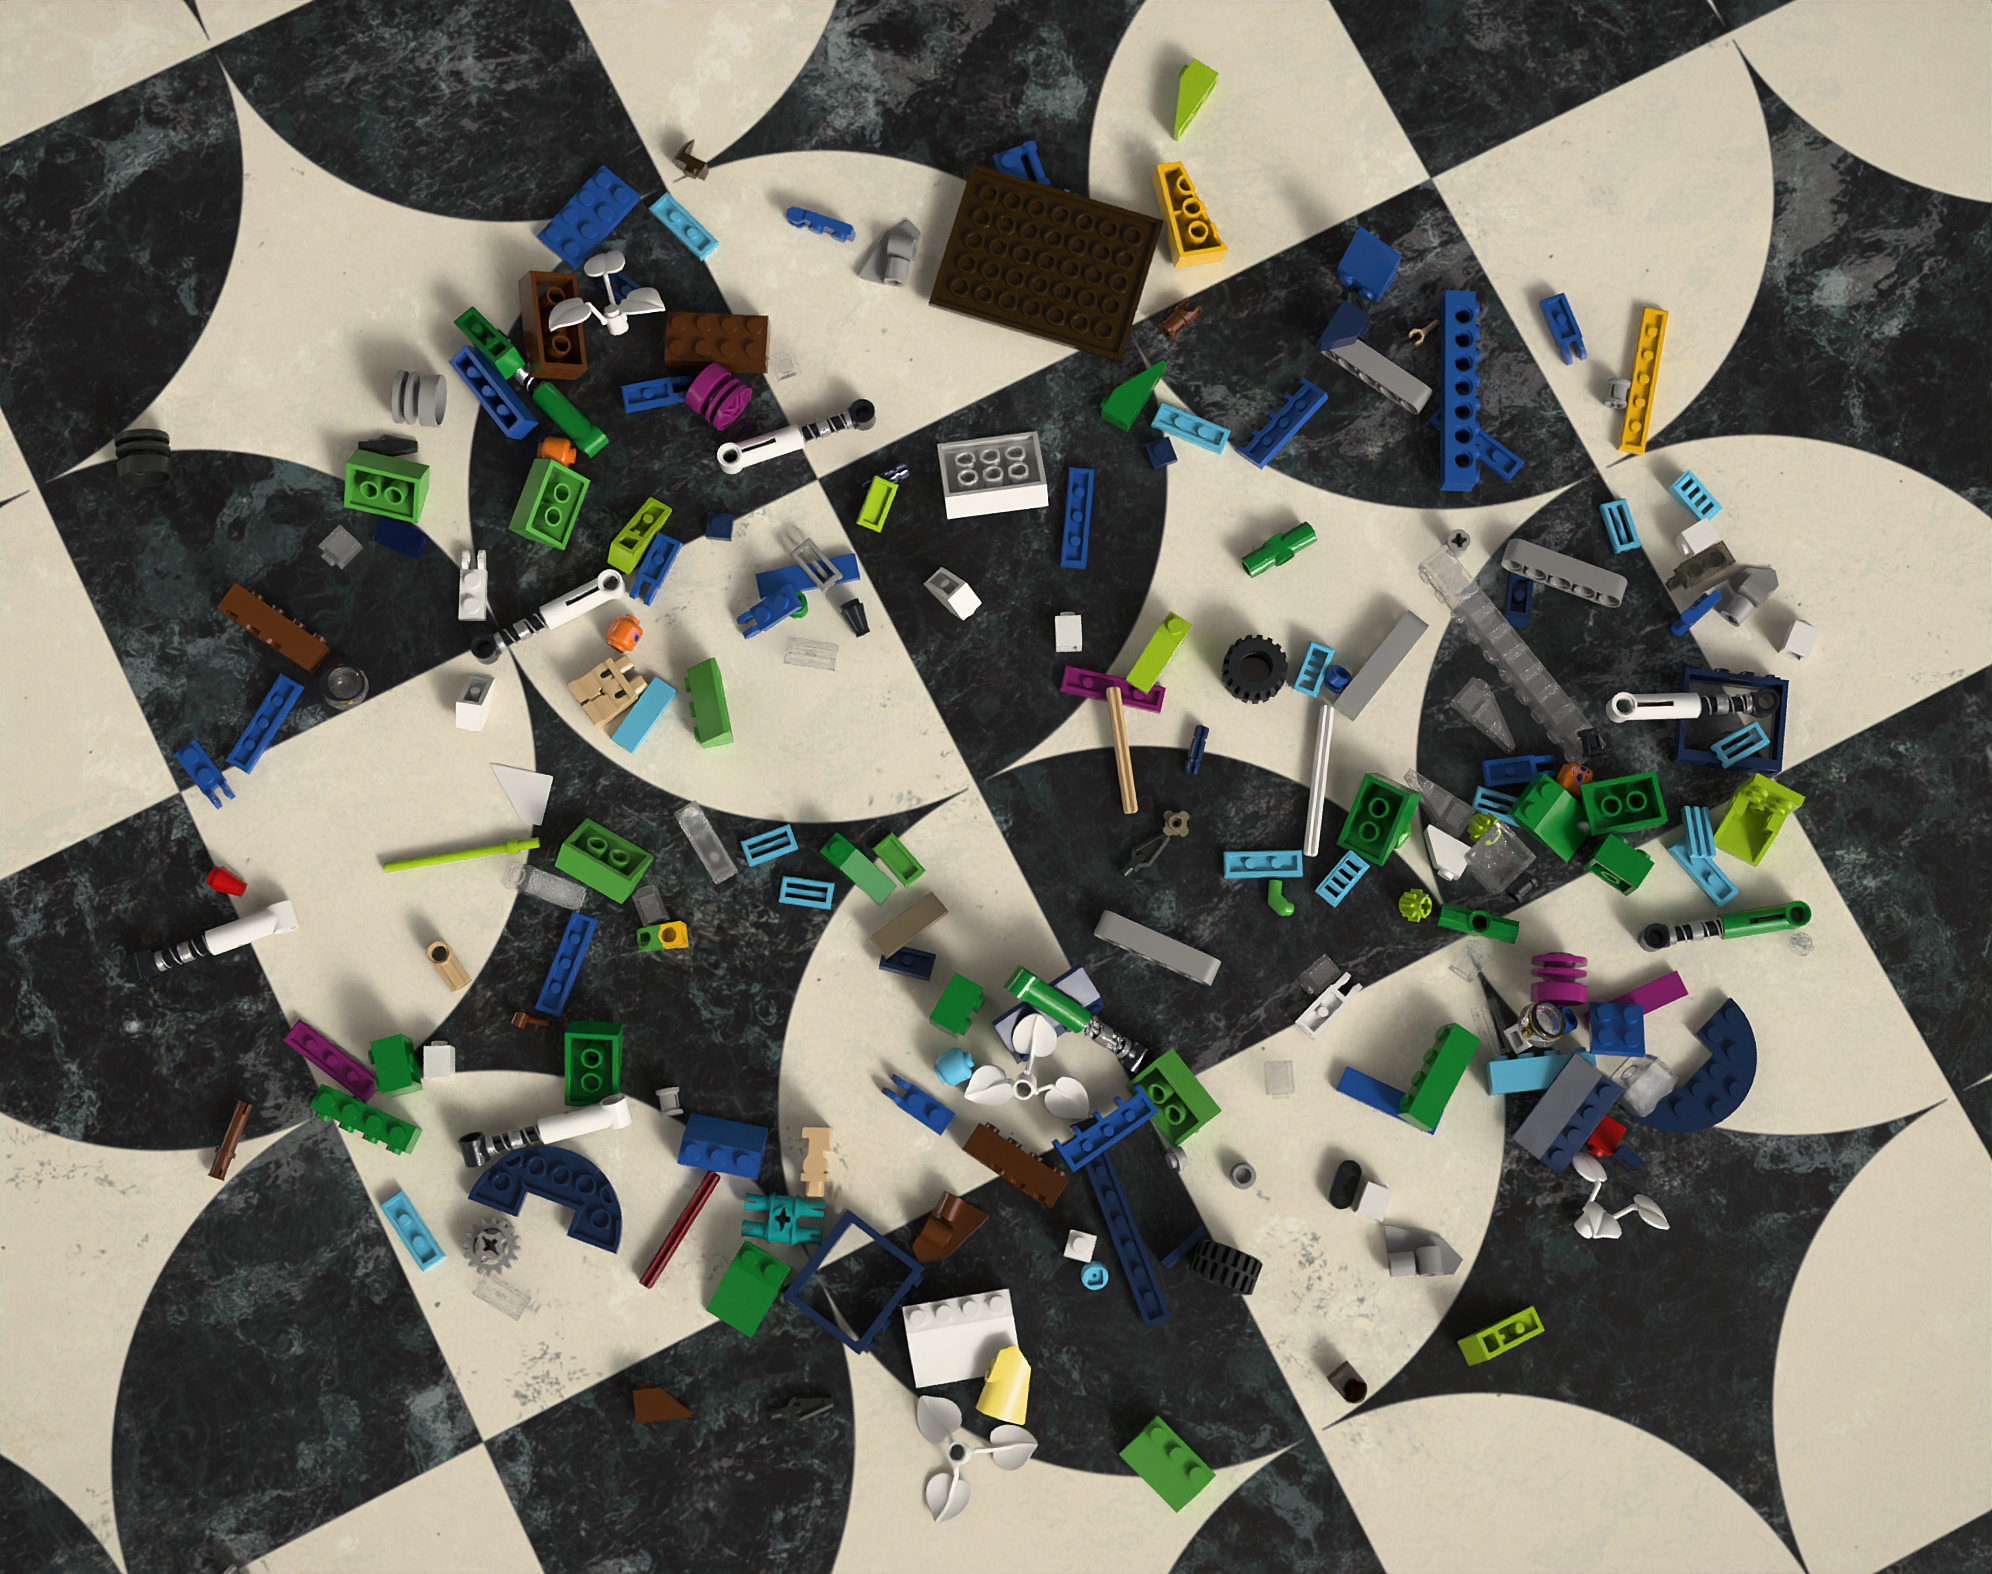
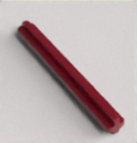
[639,1171,721,1289]

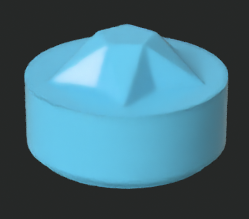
[1081,1261,1108,1290]

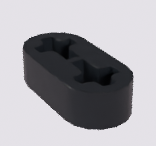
[1328,1160,1362,1210]

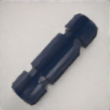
[862,462,910,495]
[1184,725,1209,775]

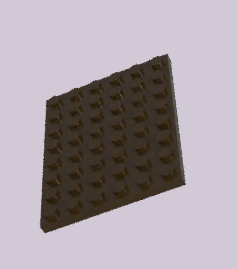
[929,164,1164,363]

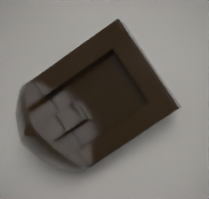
[672,139,709,180]
[1327,1361,1368,1404]

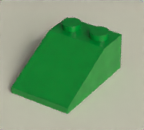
[1579,771,1668,837]
[1336,773,1421,866]
[1505,773,1590,863]
[565,1020,623,1107]
[706,1240,793,1338]

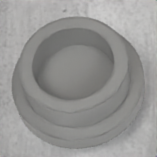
[1165,1146,1188,1172]
[1229,1163,1256,1189]

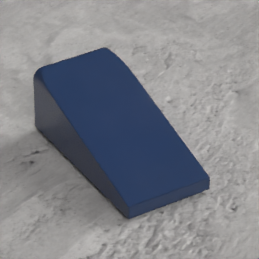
[597,271,642,316]
[1501,572,1534,628]

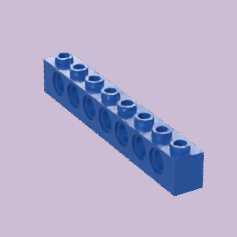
[1440,290,1480,492]

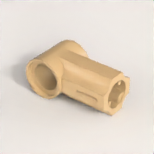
[427,942,472,993]

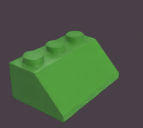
[344,449,430,523]
[508,459,590,550]
[684,657,734,749]
[555,818,653,904]
[1125,1048,1222,1147]
[1119,1415,1216,1513]

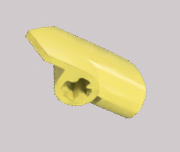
[976,1344,1031,1425]

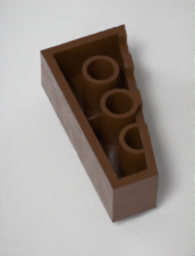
[217,582,331,675]

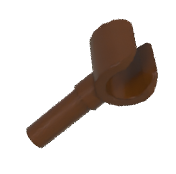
[511,1012,550,1029]

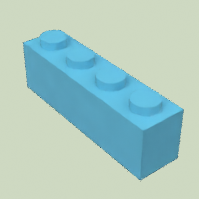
[1485,1047,1597,1096]

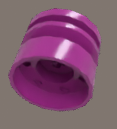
[685,362,752,430]
[1530,952,1588,1006]

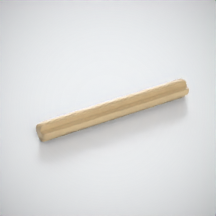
[1106,686,1138,814]

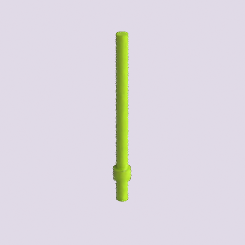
[384,837,540,873]

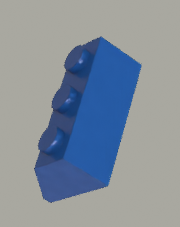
[677,1113,769,1181]

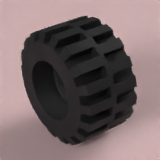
[1221,634,1288,704]
[1189,1239,1263,1295]

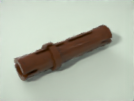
[207,1100,253,1181]

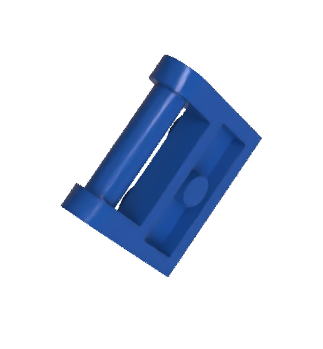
[993,141,1051,187]
[1670,590,1723,636]

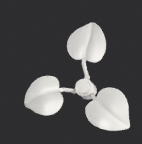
[549,250,665,335]
[964,1013,1089,1119]
[1571,1150,1670,1238]
[917,1396,1038,1522]

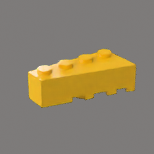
[1152,161,1228,269]

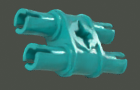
[741,1192,826,1246]

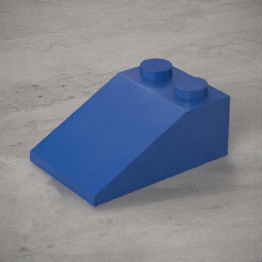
[1336,226,1402,303]

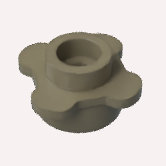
[1163,810,1189,837]

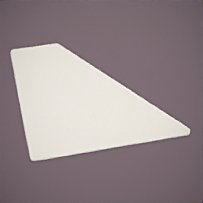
[491,764,553,826]

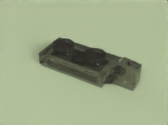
[1664,540,1736,592]

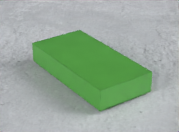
[872,832,926,889]

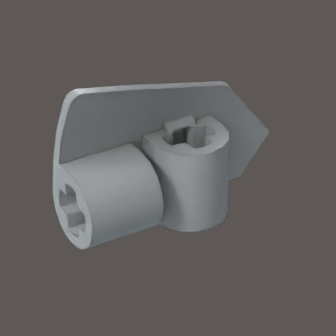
[859,221,921,287]
[1701,568,1779,627]
[1385,1225,1463,1277]

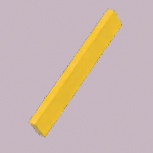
[1618,307,1669,456]

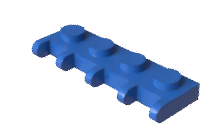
[1235,377,1328,470]
[1051,1082,1158,1173]

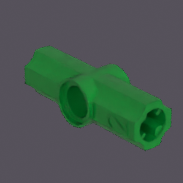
[1240,521,1318,579]
[1437,903,1519,944]

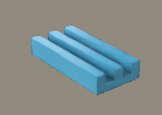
[1599,498,1641,554]
[1710,720,1770,769]
[1470,786,1520,827]
[1681,806,1716,859]
[741,824,798,867]
[779,876,835,910]

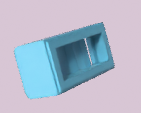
[1667,469,1722,521]
[1292,641,1335,698]
[1315,850,1370,908]

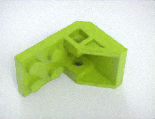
[1713,773,1805,867]

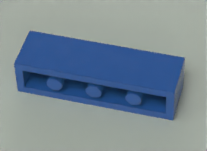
[448,345,539,440]

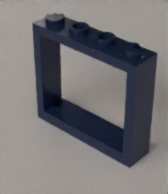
[1672,665,1789,776]
[783,1210,925,1355]

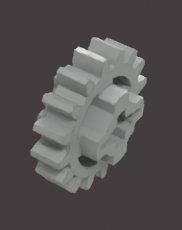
[462,1217,522,1277]

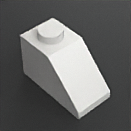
[924,567,981,620]
[456,675,495,731]
[1423,824,1475,881]

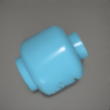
[934,1047,975,1086]

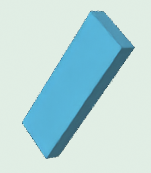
[649,192,719,261]
[1151,402,1231,455]
[611,676,677,754]
[1667,834,1740,909]
[1223,850,1303,879]
[379,1190,446,1272]

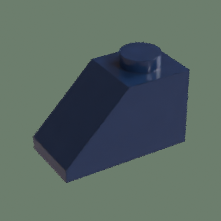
[1316,300,1371,352]

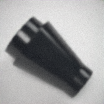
[839,598,871,638]

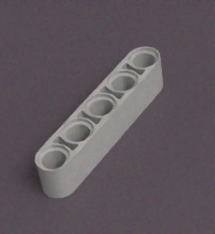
[1321,339,1433,415]
[1501,538,1627,608]
[1333,610,1429,722]
[1094,910,1221,986]

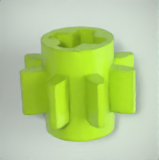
[1467,812,1501,845]
[1399,888,1432,922]

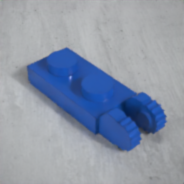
[786,206,856,242]
[1539,293,1587,366]
[621,376,692,413]
[629,532,682,606]
[736,584,802,639]
[174,739,236,809]
[1481,755,1557,788]
[881,1074,956,1136]

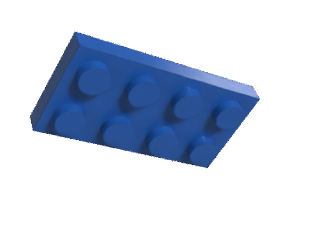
[536,165,641,270]

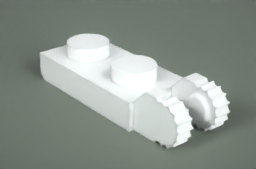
[458,550,488,621]
[1295,972,1362,1041]

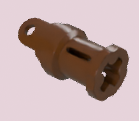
[1157,298,1202,341]

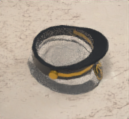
[319,664,369,709]
[1518,1001,1566,1048]

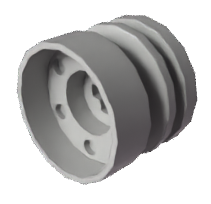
[391,370,447,428]

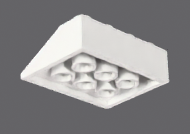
[937,431,1048,519]
[902,1289,1018,1388]

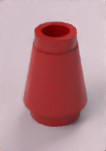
[206,865,248,898]

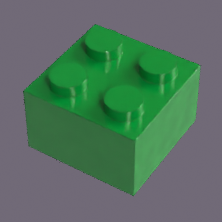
[1583,833,1655,896]
[929,972,985,1039]
[368,1034,423,1098]

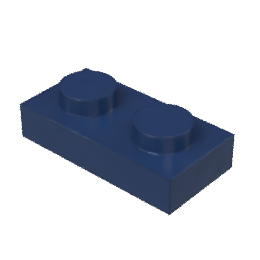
[879,946,936,982]

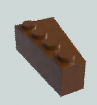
[962,1122,1069,1209]

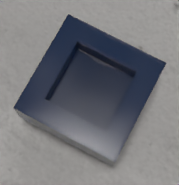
[1145,436,1178,470]
[705,512,735,542]

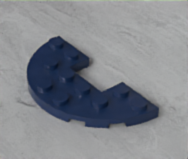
[1623,997,1757,1133]
[467,1146,623,1254]

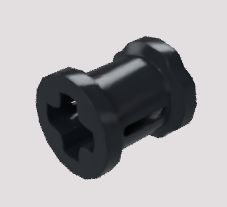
[1577,727,1606,759]
[1503,869,1538,903]

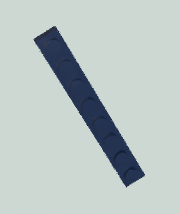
[1070,1117,1171,1327]

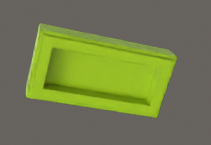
[856,476,899,533]

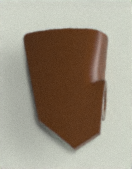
[912,1191,989,1262]

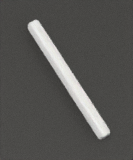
[1303,705,1334,857]

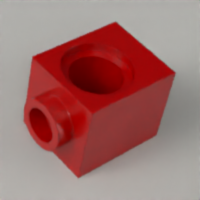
[1584,1115,1626,1158]

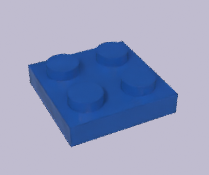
[1588,1002,1645,1058]

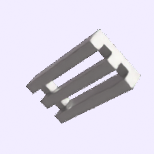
[790,538,843,593]

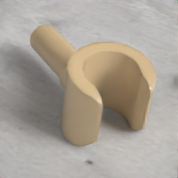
[1409,319,1440,346]

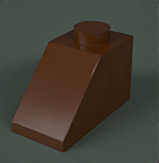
[633,1382,693,1424]

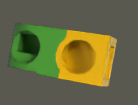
[636,921,689,952]

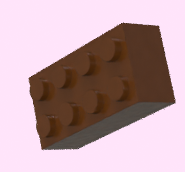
[518,270,587,380]
[664,312,771,374]

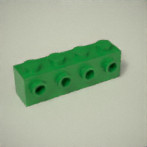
[1396,1023,1481,1131]
[309,1084,422,1156]

